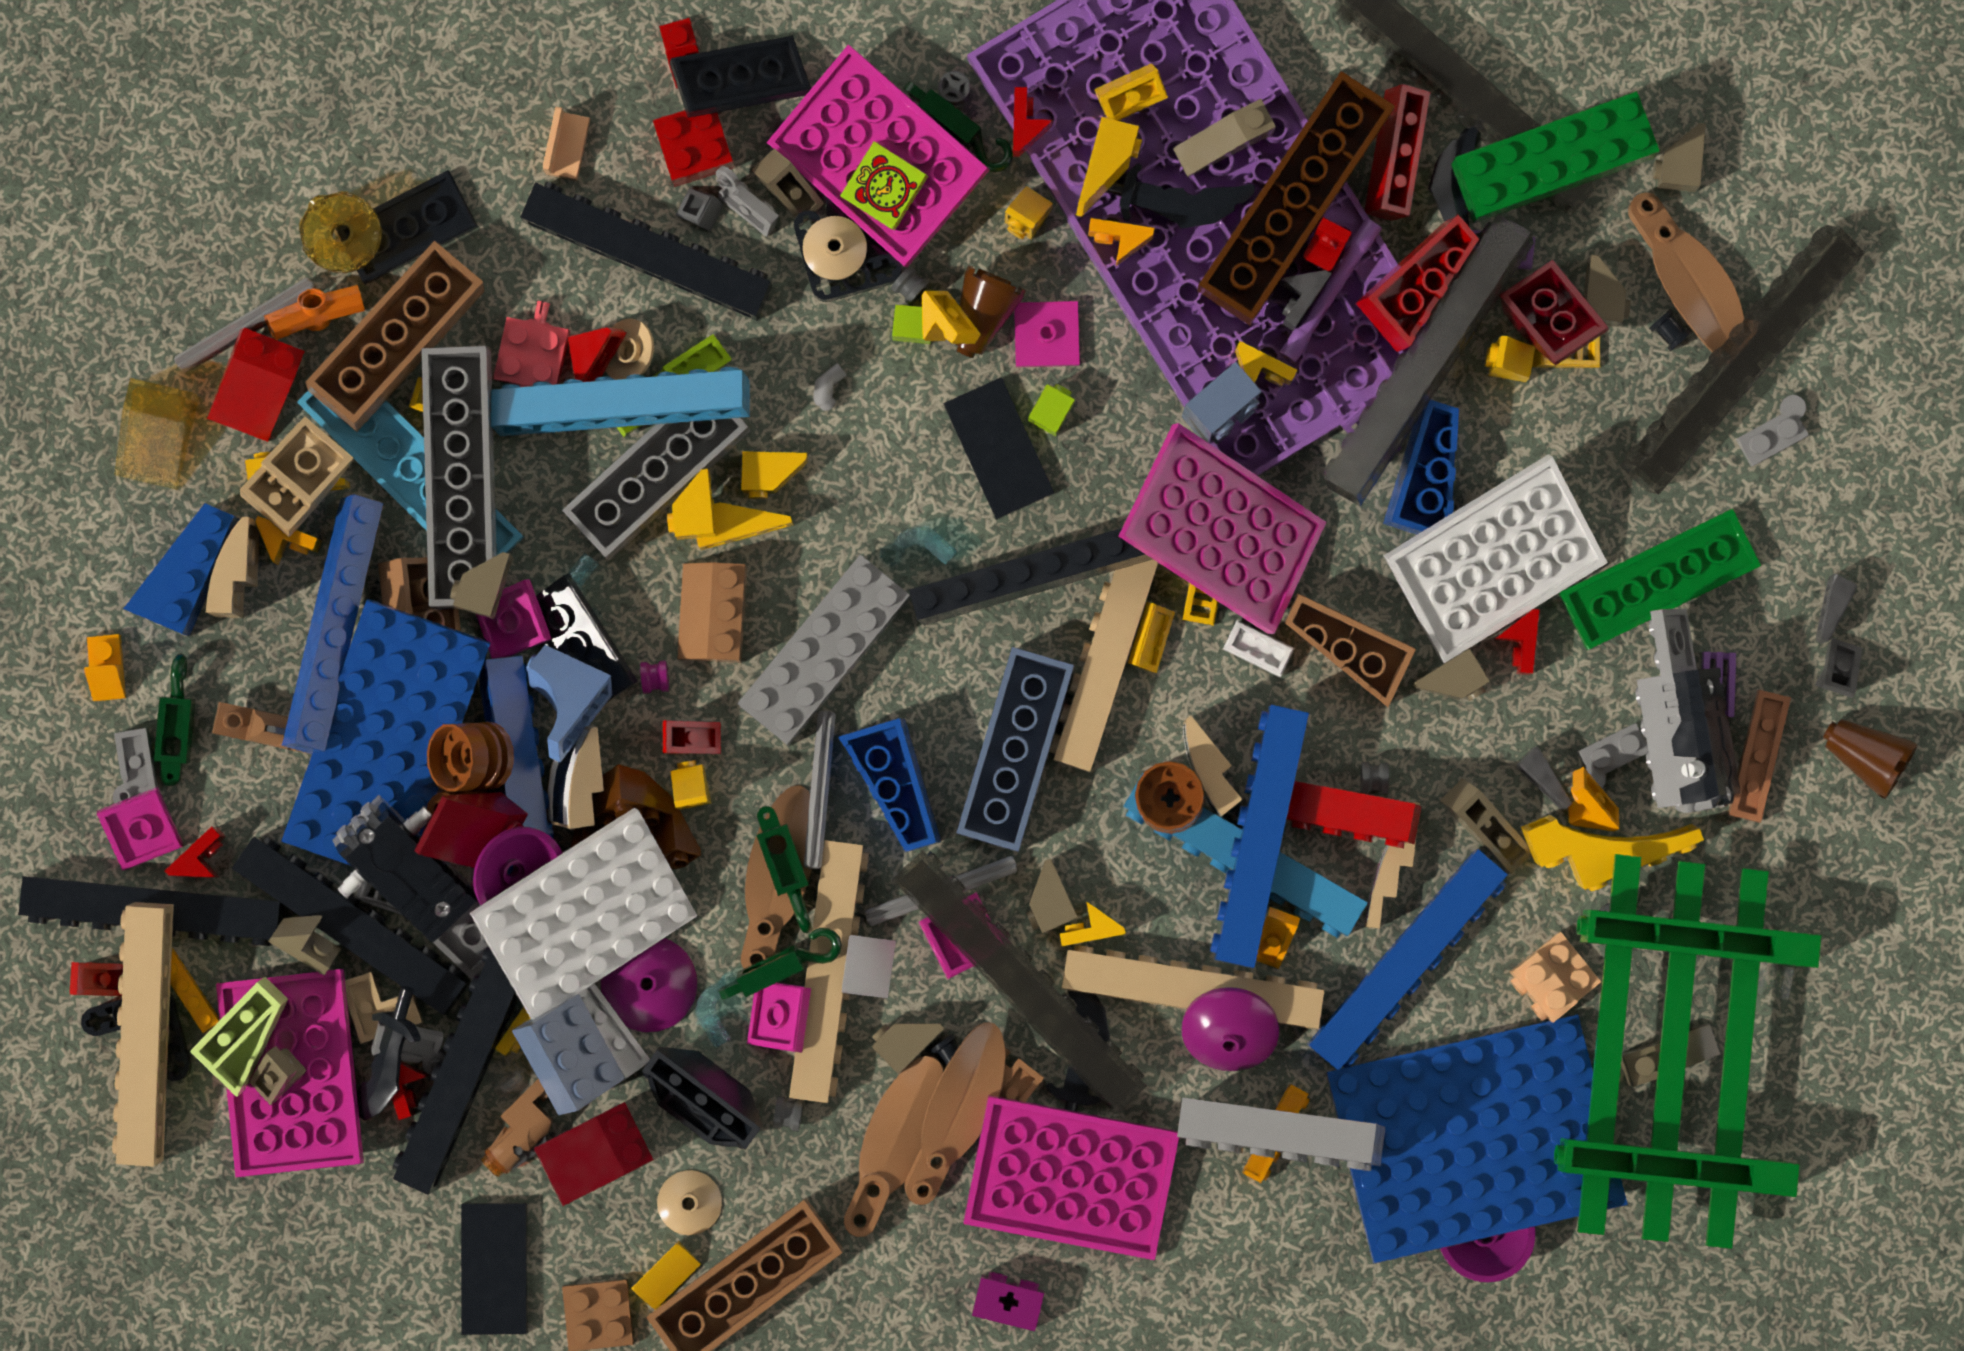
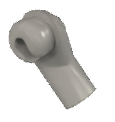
[813,363,847,411]

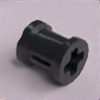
[1649,309,1692,352]
[931,1033,959,1066]

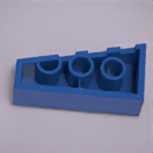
[1383,399,1459,535]
[123,503,240,637]
[838,718,941,852]

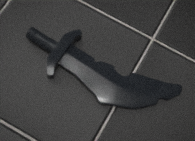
[1428,122,1488,280]
[1105,163,1255,229]
[357,986,421,1121]
[1046,990,1111,1112]

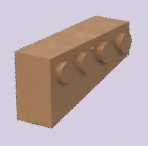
[1284,593,1416,707]

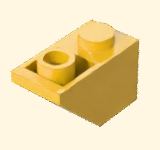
[1005,186,1053,240]
[1484,335,1535,382]

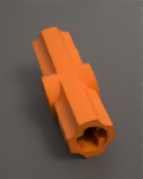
[264,285,365,340]

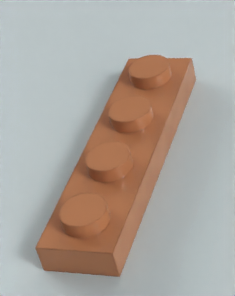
[1728,690,1791,823]

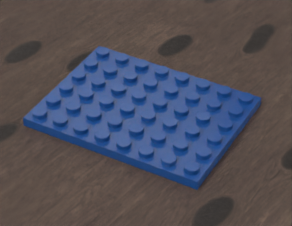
[1326,1015,1628,1264]

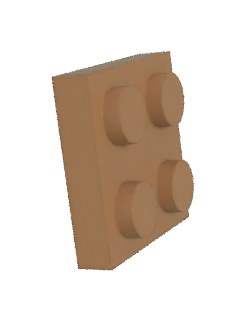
[562,1279,634,1351]

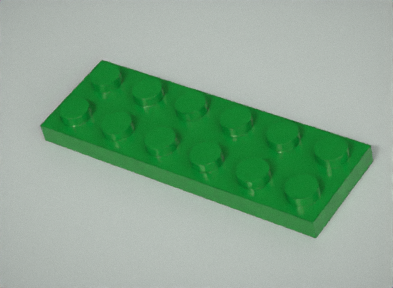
[1558,508,1761,650]

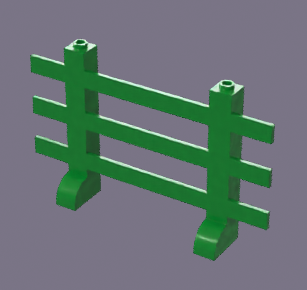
[1554,854,1822,1249]

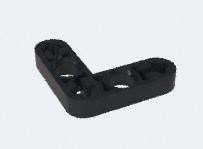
[794,210,902,302]
[81,993,192,1081]

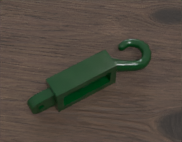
[903,81,1013,173]
[154,653,196,786]
[756,806,812,933]
[718,928,842,1000]

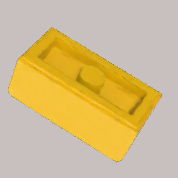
[1094,64,1168,121]
[631,1241,701,1310]

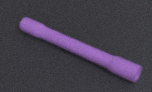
[1279,218,1382,363]

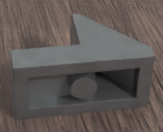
[1279,270,1331,331]
[1815,638,1863,698]

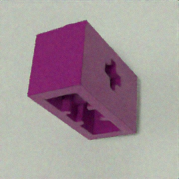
[972,1271,1044,1331]

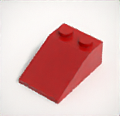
[207,327,305,442]

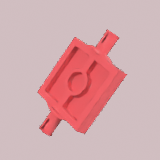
[493,301,571,387]

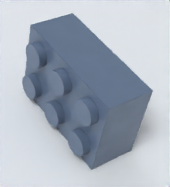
[1181,362,1262,445]
[512,994,625,1115]

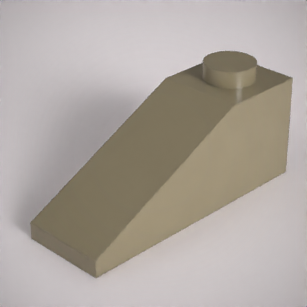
[1173,99,1276,177]
[1440,778,1531,874]
[1621,1024,1720,1087]

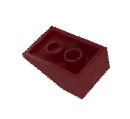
[1500,260,1609,366]
[414,792,528,868]
[533,1102,654,1207]

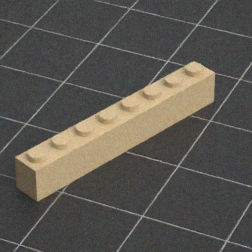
[1049,521,1158,773]
[789,840,869,1103]
[112,902,174,1167]
[1061,945,1324,1030]

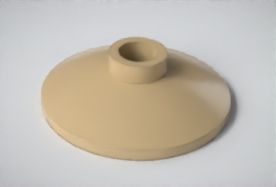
[803,216,867,280]
[605,319,654,380]
[657,1170,722,1235]

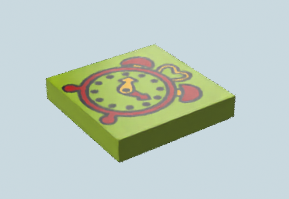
[840,141,928,231]

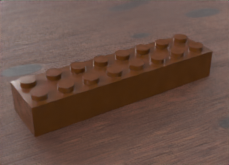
[1197,71,1395,326]

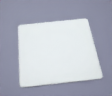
[842,935,896,998]

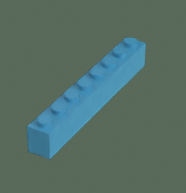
[491,367,750,436]
[1123,773,1368,938]

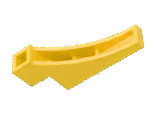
[1521,815,1704,891]

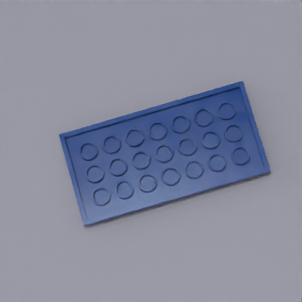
[281,599,491,865]

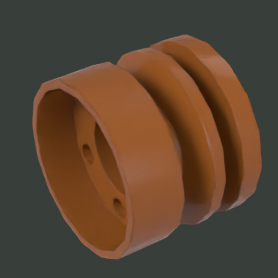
[427,722,514,792]
[1135,761,1205,834]

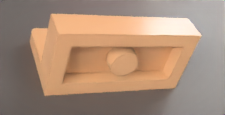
[543,107,591,181]

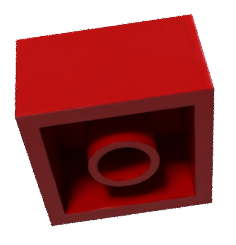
[653,110,735,187]

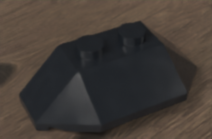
[642,1047,763,1149]

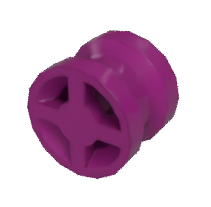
[640,660,670,694]

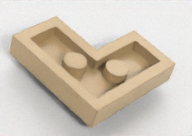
[345,972,424,1044]

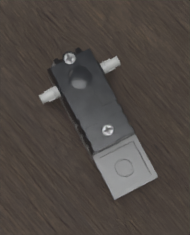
[1635,609,1741,814]
[332,795,488,980]

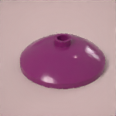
[473,827,563,905]
[601,938,697,1032]
[1182,987,1279,1071]
[1440,1227,1535,1283]

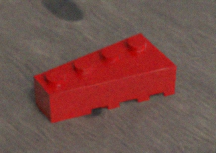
[1356,215,1479,352]

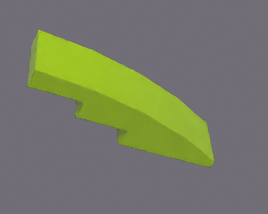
[617,334,732,438]

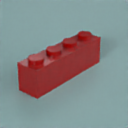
[1365,84,1431,221]
[1286,781,1422,849]

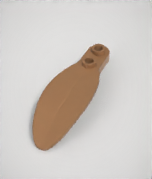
[1628,192,1746,362]
[741,785,812,968]
[904,1022,1006,1205]
[844,1056,943,1237]

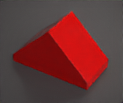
[568,327,627,382]

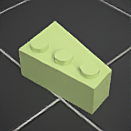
[190,977,288,1097]

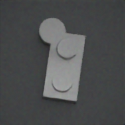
[716,166,779,237]
[1736,395,1809,467]
[1577,723,1648,788]
[113,728,158,804]
[371,1022,446,1075]

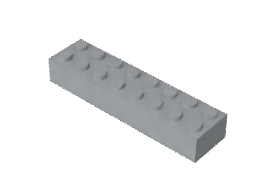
[421,346,497,610]

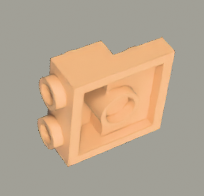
[1510,931,1601,1023]

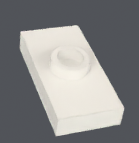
[1223,620,1295,677]

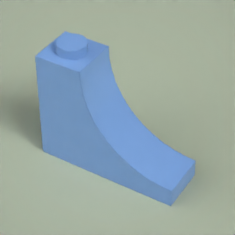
[527,645,612,762]

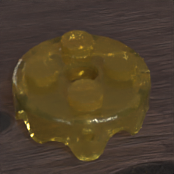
[299,191,382,273]

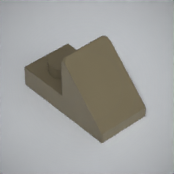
[268,915,342,975]
[249,1046,306,1106]

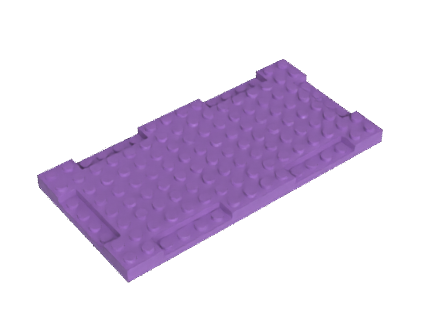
[967,0,1454,477]

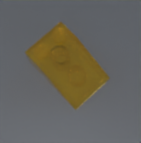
[114,378,200,490]

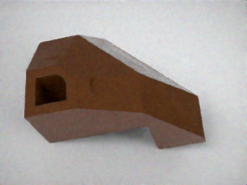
[570,764,701,870]

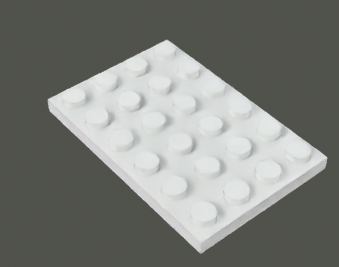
[1383,454,1608,663]
[470,808,697,1020]

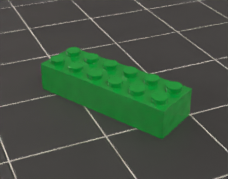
[1451,91,1660,224]

